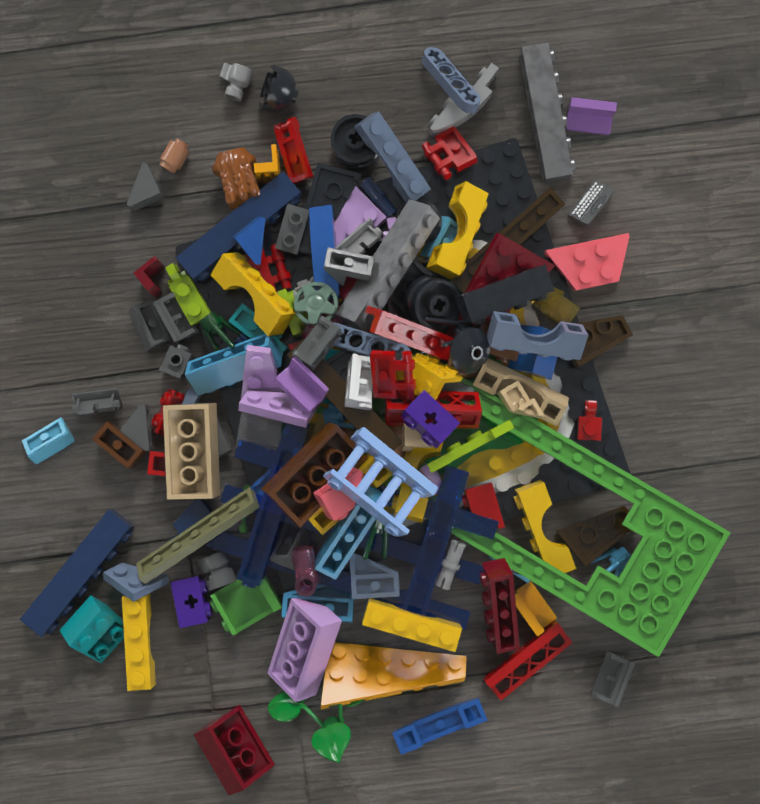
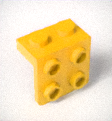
[397,353,463,400]

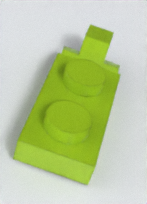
[165,263,211,326]

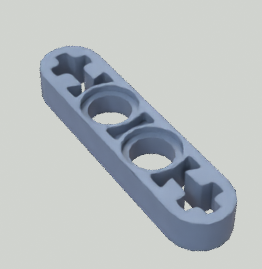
[422,47,481,113]
[334,323,410,360]

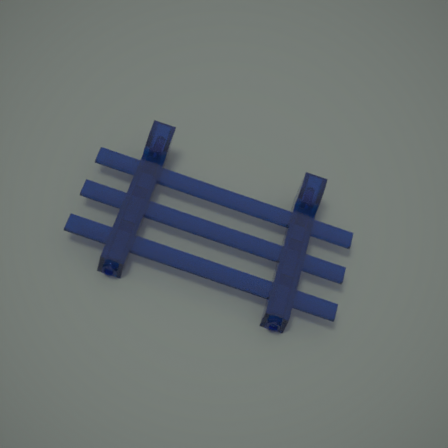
[206,422,499,640]

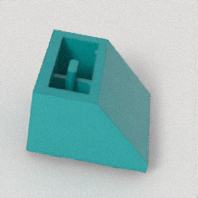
[60,595,124,663]

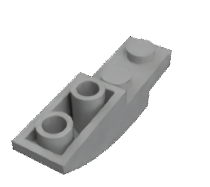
[428,63,499,137]

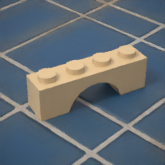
[473,358,569,426]

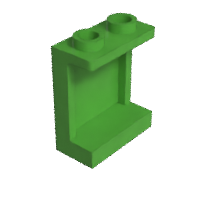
[210,566,283,636]

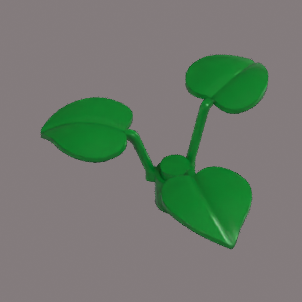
[267,691,364,763]

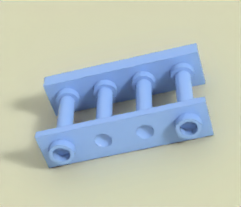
[323,427,438,537]

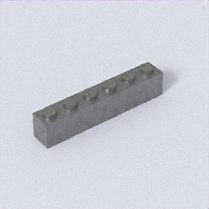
[519,42,575,184]
[336,199,440,332]

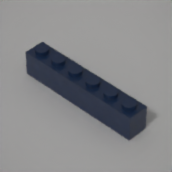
[176,171,302,282]
[19,509,134,637]

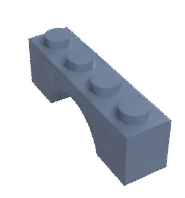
[354,112,431,203]
[487,311,588,360]

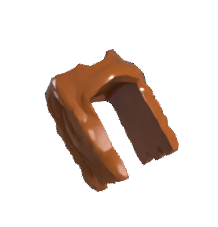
[211,147,260,210]

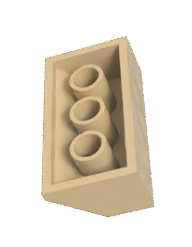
[163,403,220,499]

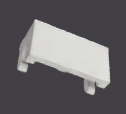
[344,354,373,410]

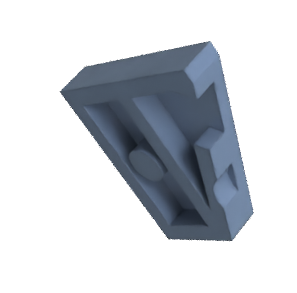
[350,553,400,599]
[103,563,169,602]

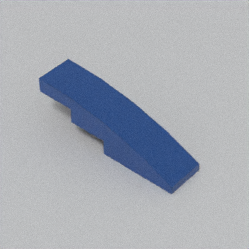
[309,205,340,299]

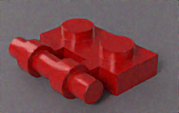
[422,126,477,180]
[243,244,292,293]
[370,350,417,399]

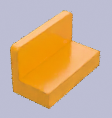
[254,144,281,184]
[515,581,557,636]

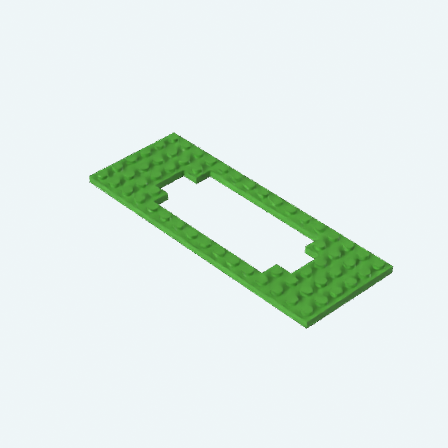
[350,347,731,657]

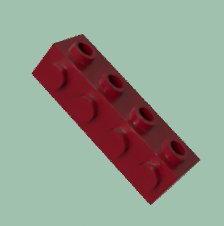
[479,558,520,654]

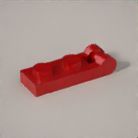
[274,117,313,185]

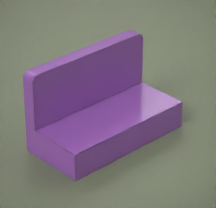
[566,97,617,135]
[274,356,329,415]

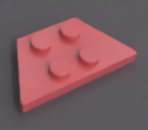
[544,233,630,291]

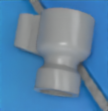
[220,63,254,102]

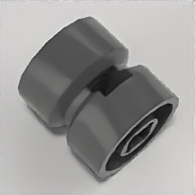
[197,550,237,591]

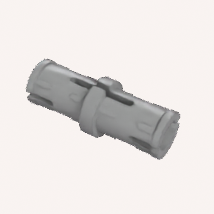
[435,540,466,590]

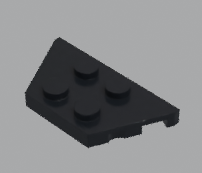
[385,256,447,321]

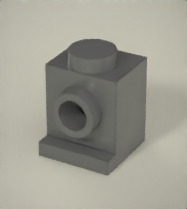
[159,343,194,381]

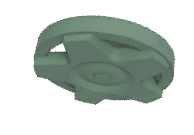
[294,282,338,326]

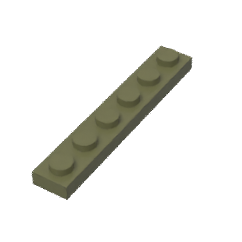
[136,487,260,584]

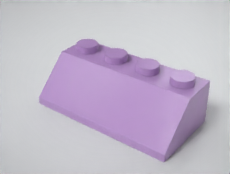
[267,598,342,702]

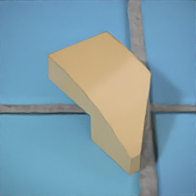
[497,381,544,418]

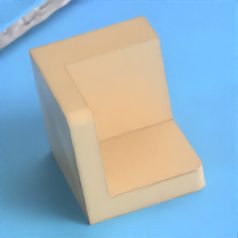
[402,423,433,452]

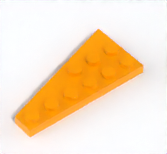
[321,642,467,710]

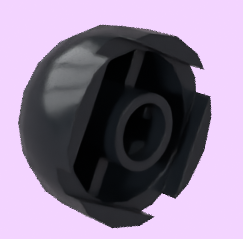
[259,65,299,113]

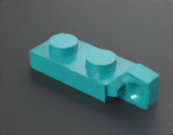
[229,303,289,355]

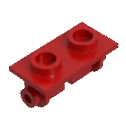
[151,389,186,435]

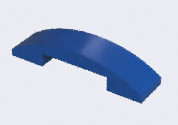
[392,697,488,755]

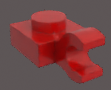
[577,401,602,441]

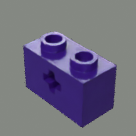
[401,390,460,449]
[171,575,213,628]

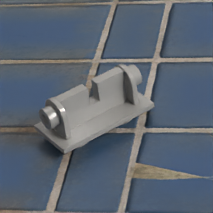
[335,218,383,254]

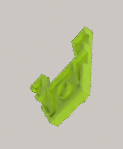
[427,420,514,473]

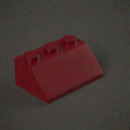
[193,705,275,796]

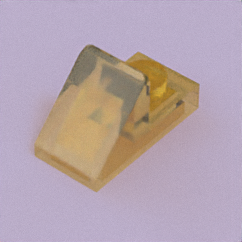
[529,287,580,323]

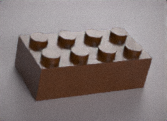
[261,422,368,527]

